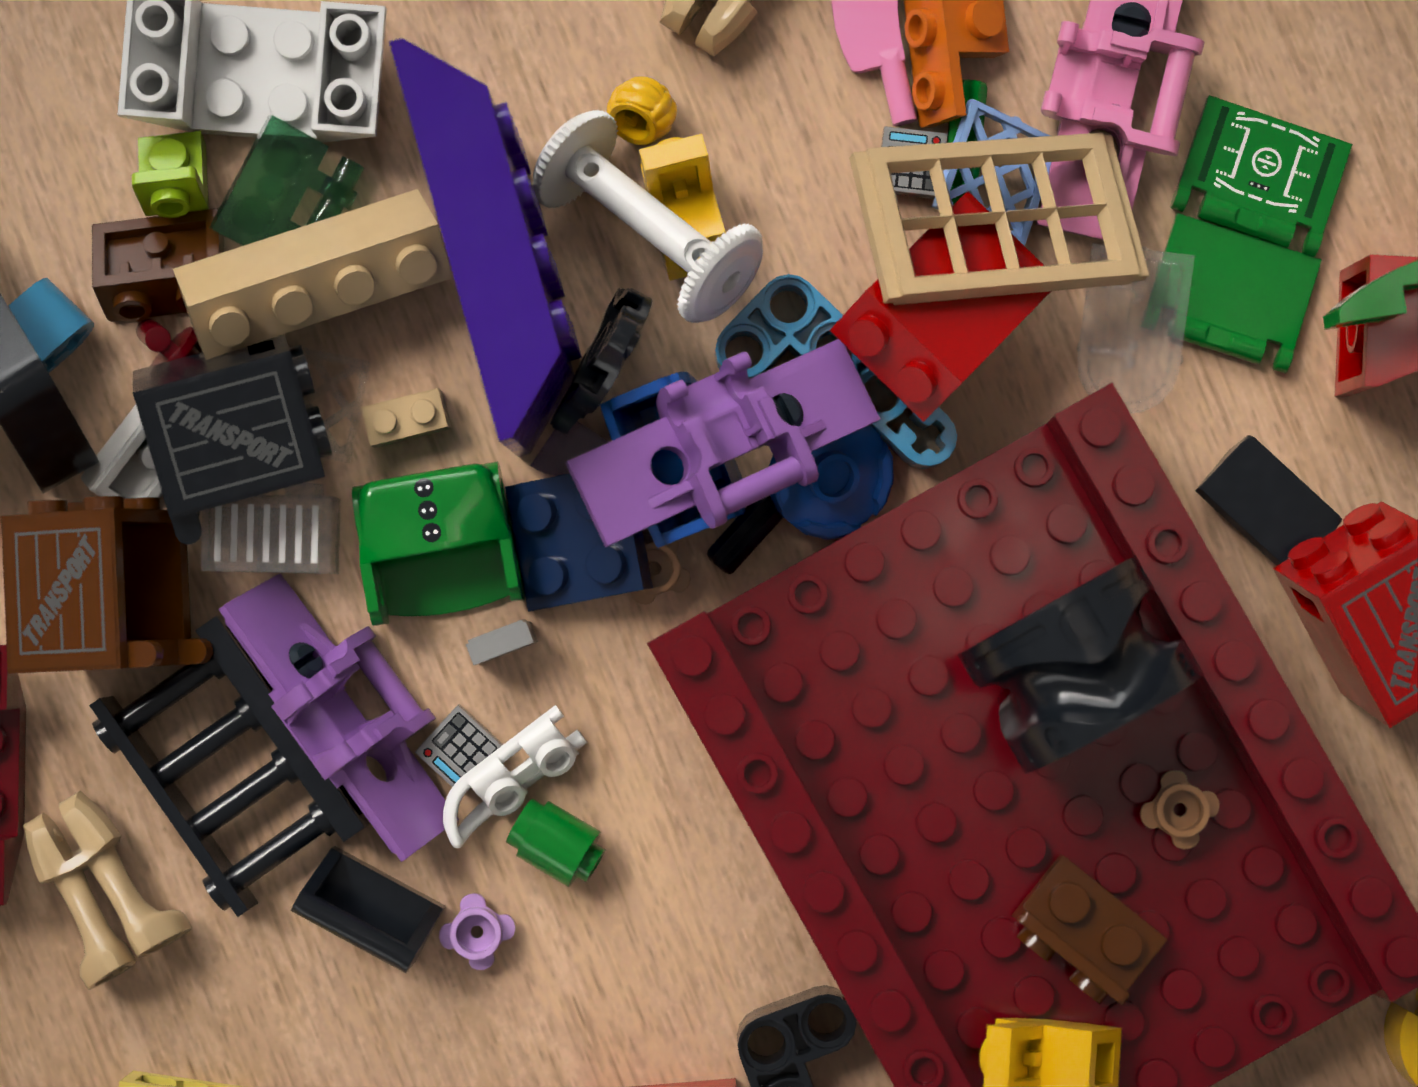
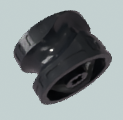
[958,555,1204,774]

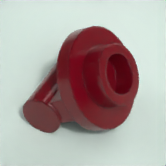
[136,319,200,366]

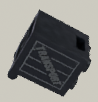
[133,334,333,544]

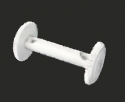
[533,110,763,323]

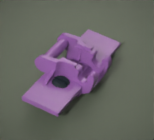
[565,339,880,547]
[218,573,459,862]

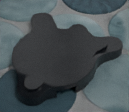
[550,288,652,435]

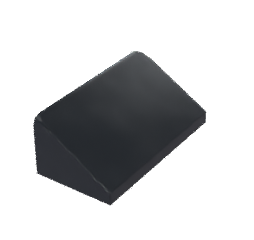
[1195,435,1342,566]

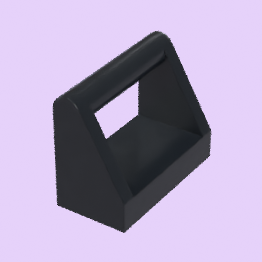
[291,846,446,973]

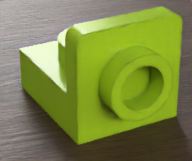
[132,131,209,218]

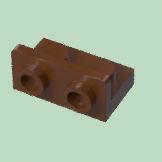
[92,208,224,322]
[1011,854,1168,1006]

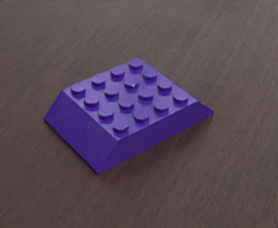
[389,38,582,457]

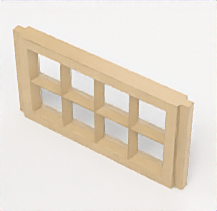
[849,133,1149,305]

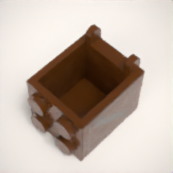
[1,496,213,674]

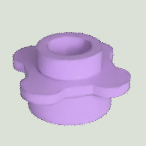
[439,893,515,970]

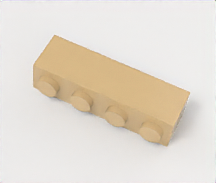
[173,189,452,360]

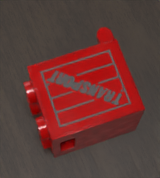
[1273,501,1418,728]

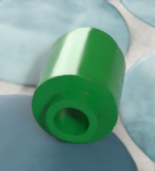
[506,799,606,887]

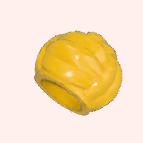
[607,76,677,145]

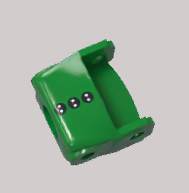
[352,461,525,626]

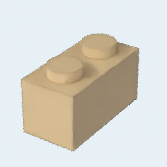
[361,388,451,448]

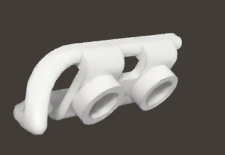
[443,705,587,849]

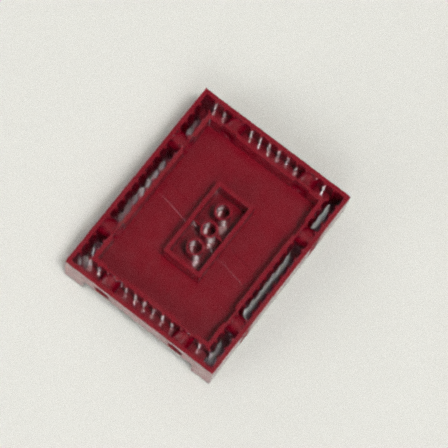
[647,383,1418,1087]

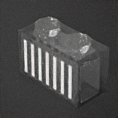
[201,483,341,574]

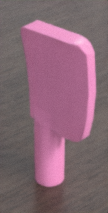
[831,0,917,126]

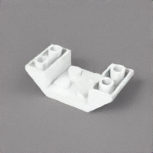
[117,0,387,143]

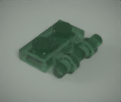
[209,115,364,246]

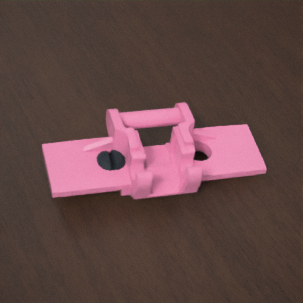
[1036,0,1205,240]

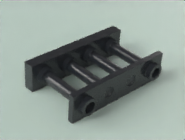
[89,616,371,917]

